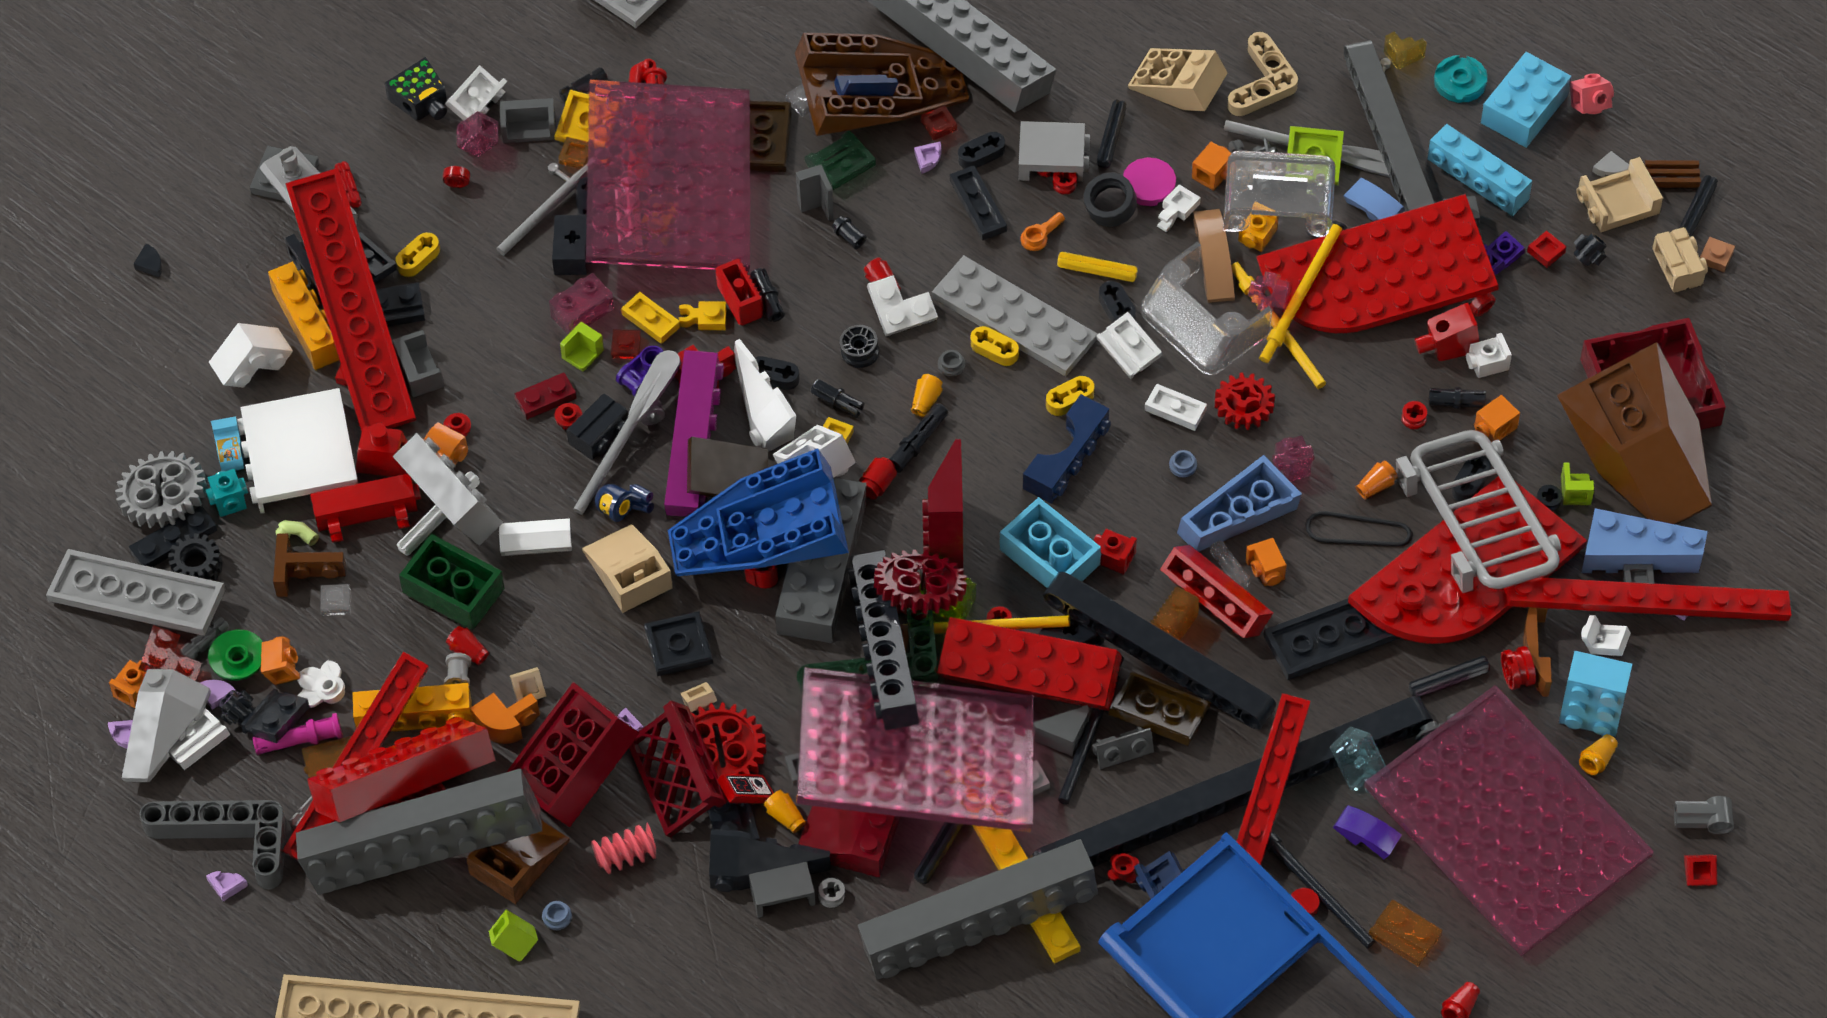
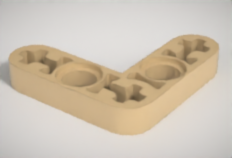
[1227,32,1298,116]

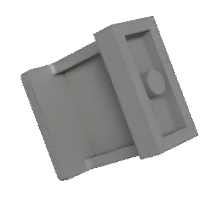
[1018,121,1090,181]

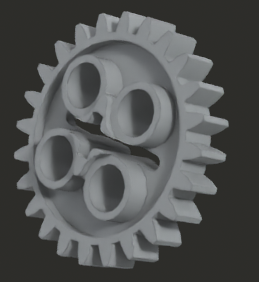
[115,451,208,528]

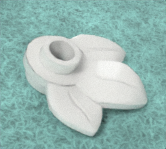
[297,660,345,708]

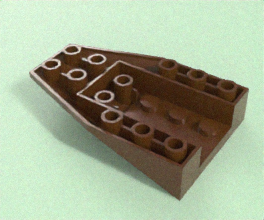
[795,33,969,136]
[1557,342,1712,525]

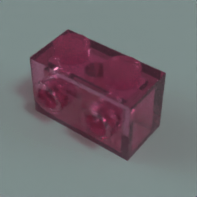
[549,273,614,334]

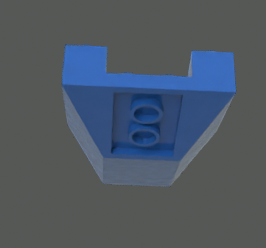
[668,448,849,576]

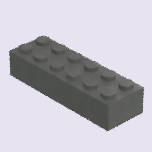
[775,478,867,643]

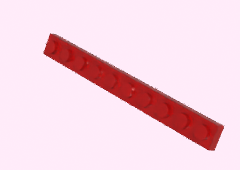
[1506,578,1791,621]

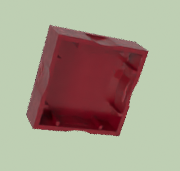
[1580,318,1726,430]

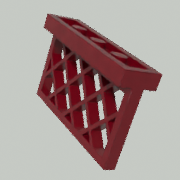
[629,700,728,837]

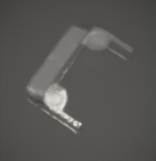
[1141,242,1272,375]

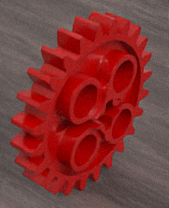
[672,702,766,778]

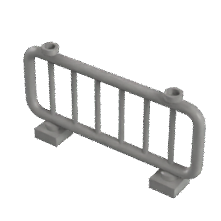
[1396,430,1561,593]

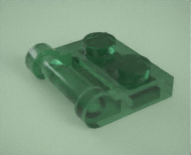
[804,131,876,190]

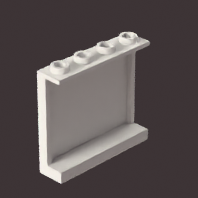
[237,388,358,513]

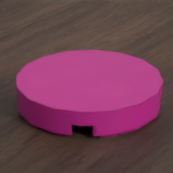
[1123,157,1176,206]

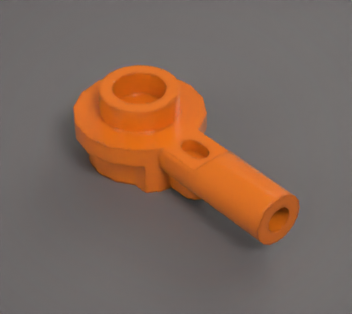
[1020,212,1065,251]

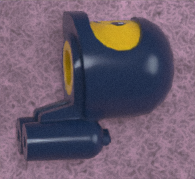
[595,484,654,522]

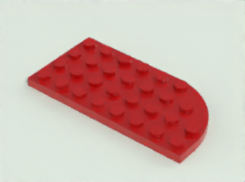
[1256,194,1499,333]
[1348,476,1587,644]

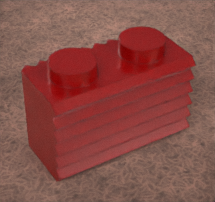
[715,259,763,326]

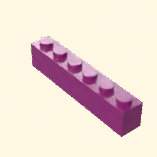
[664,350,724,517]

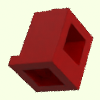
[1093,529,1137,574]

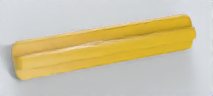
[1057,252,1138,282]

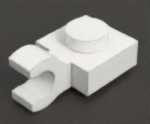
[1157,185,1201,232]

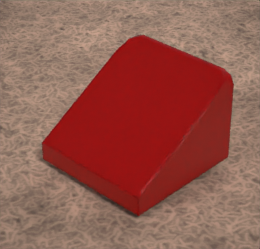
[1684,854,1717,886]

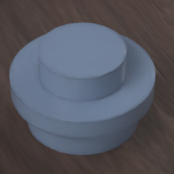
[1169,450,1197,477]
[542,901,572,930]

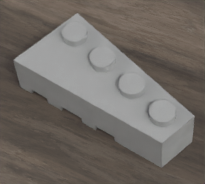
[393,433,503,546]

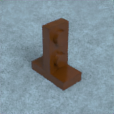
[273,533,347,597]

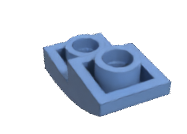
[1344,178,1405,221]

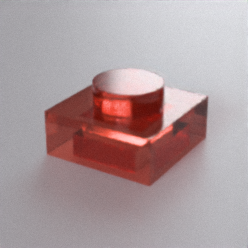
[921,105,957,140]
[611,329,641,359]

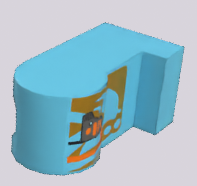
[211,416,244,471]

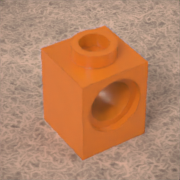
[1474,395,1520,442]

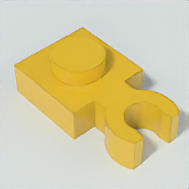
[679,301,726,330]

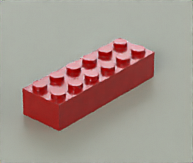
[937,617,1122,711]
[307,717,495,822]

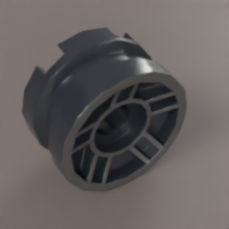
[839,325,879,368]

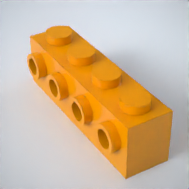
[268,261,339,370]
[353,683,472,731]

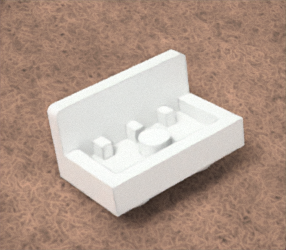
[445,65,507,125]

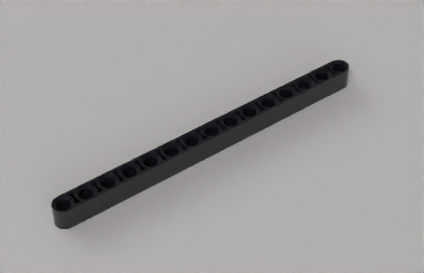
[1030,696,1434,867]

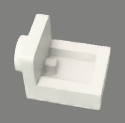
[1581,615,1631,656]

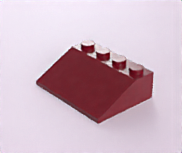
[922,439,963,569]
[507,682,639,827]
[798,754,914,878]

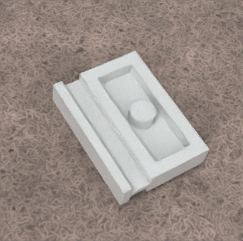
[1096,312,1162,379]
[168,708,230,770]

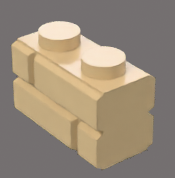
[1652,227,1708,293]

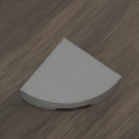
[1592,151,1629,177]

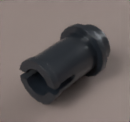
[832,216,867,249]

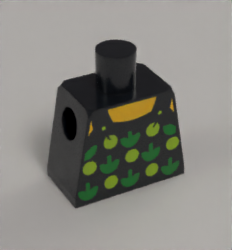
[385,57,447,120]

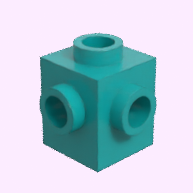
[205,469,248,517]

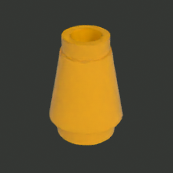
[911,374,943,417]
[1579,734,1618,775]
[764,790,806,833]

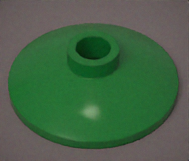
[208,629,263,681]

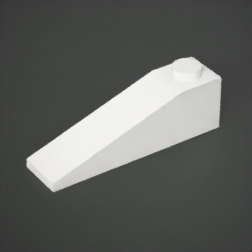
[734,339,796,452]

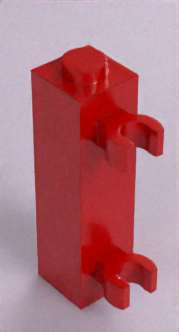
[310,474,421,543]

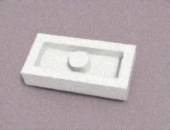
[1145,384,1207,431]

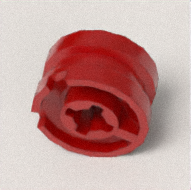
[1501,646,1536,690]

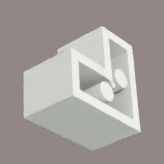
[209,323,293,388]
[773,425,856,478]

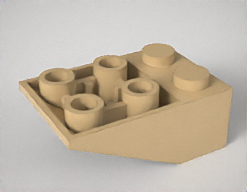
[1128,48,1227,111]
[582,524,672,613]

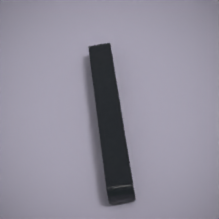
[1043,572,1276,730]

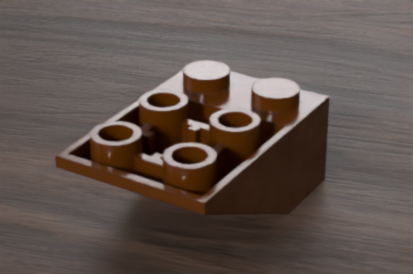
[466,820,570,905]

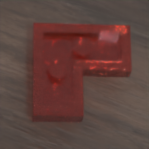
[138,625,202,681]

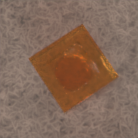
[558,137,593,169]

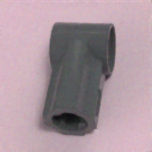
[1674,796,1734,834]

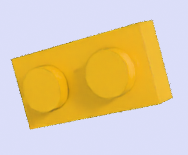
[621,292,680,344]

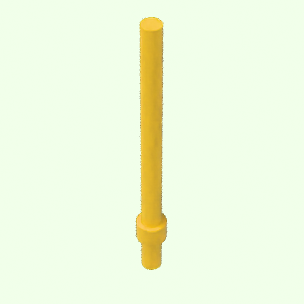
[1259,224,1342,363]
[1231,262,1326,389]
[903,615,1070,637]

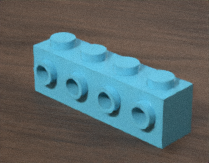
[1428,124,1532,216]

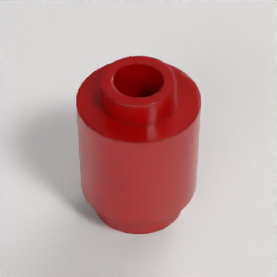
[859,457,897,499]

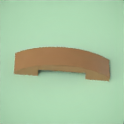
[1193,209,1235,303]

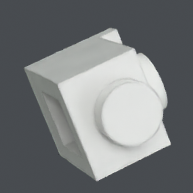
[1466,333,1512,378]

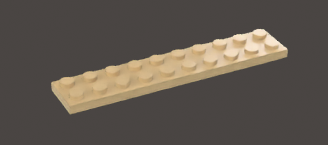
[275,974,580,1018]

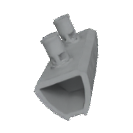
[260,146,358,225]

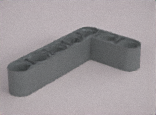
[139,800,287,889]

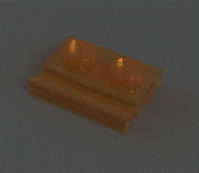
[1369,899,1443,967]

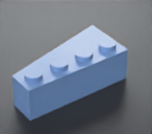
[1177,455,1302,552]
[1582,508,1707,573]

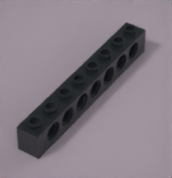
[848,550,919,731]

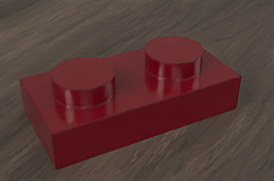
[514,372,577,420]

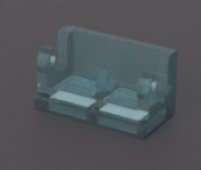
[1330,726,1391,793]

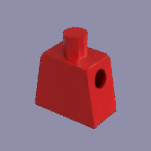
[1414,303,1480,361]
[356,423,408,477]

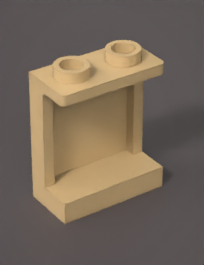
[1577,157,1663,232]

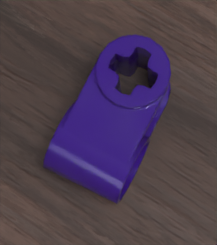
[616,346,663,397]

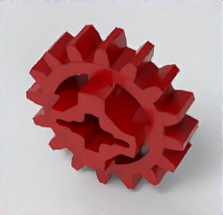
[1214,372,1275,430]

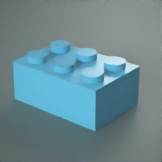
[1481,52,1572,148]
[1000,497,1101,588]
[1559,651,1632,737]

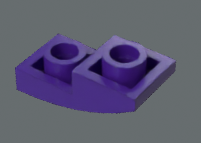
[1484,231,1525,275]
[1333,805,1402,859]

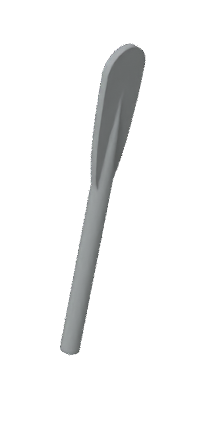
[1224,120,1389,177]
[496,127,630,256]
[573,350,681,515]

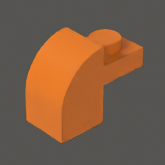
[470,693,540,744]

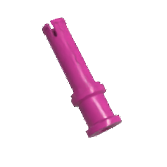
[253,713,343,756]

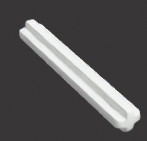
[397,472,480,556]

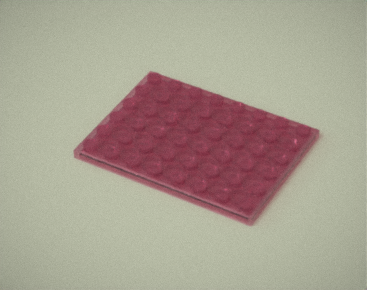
[586,80,750,272]
[796,667,1033,832]
[1364,685,1654,956]

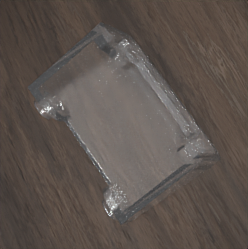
[1223,151,1335,237]

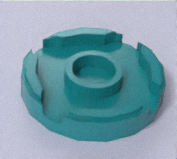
[1434,55,1487,103]

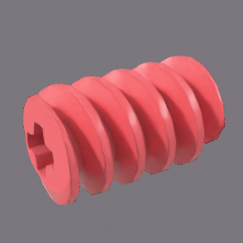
[591,823,656,874]

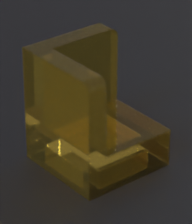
[1384,31,1427,70]

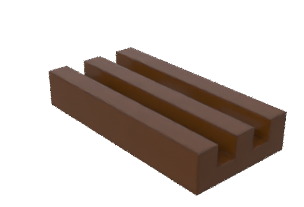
[1644,160,1701,188]

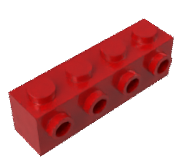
[1160,545,1273,638]

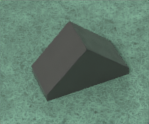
[1033,705,1090,756]

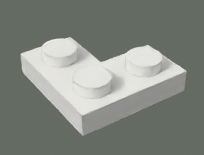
[867,275,938,336]

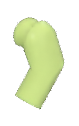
[276,520,319,546]

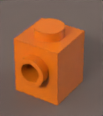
[1192,142,1234,191]

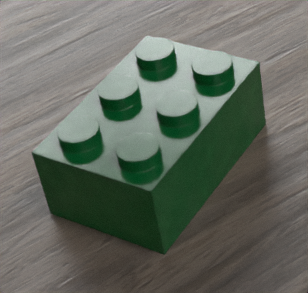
[399,534,505,630]

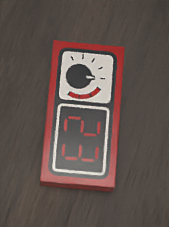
[717,773,774,804]

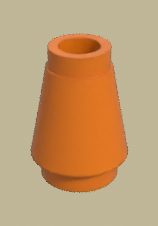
[1355,460,1398,500]

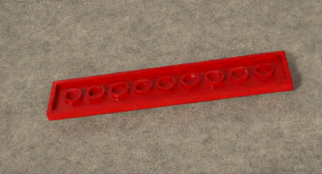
[285,168,416,431]

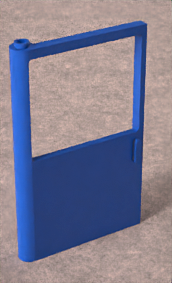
[1098,832,1415,1018]

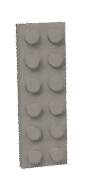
[932,255,1098,377]
[46,549,226,636]

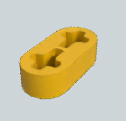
[395,232,440,277]
[970,326,1019,366]
[1046,376,1094,416]

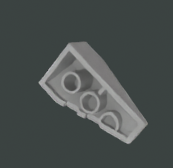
[122,669,211,782]

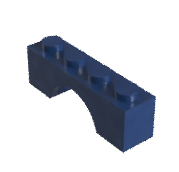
[1023,394,1111,504]

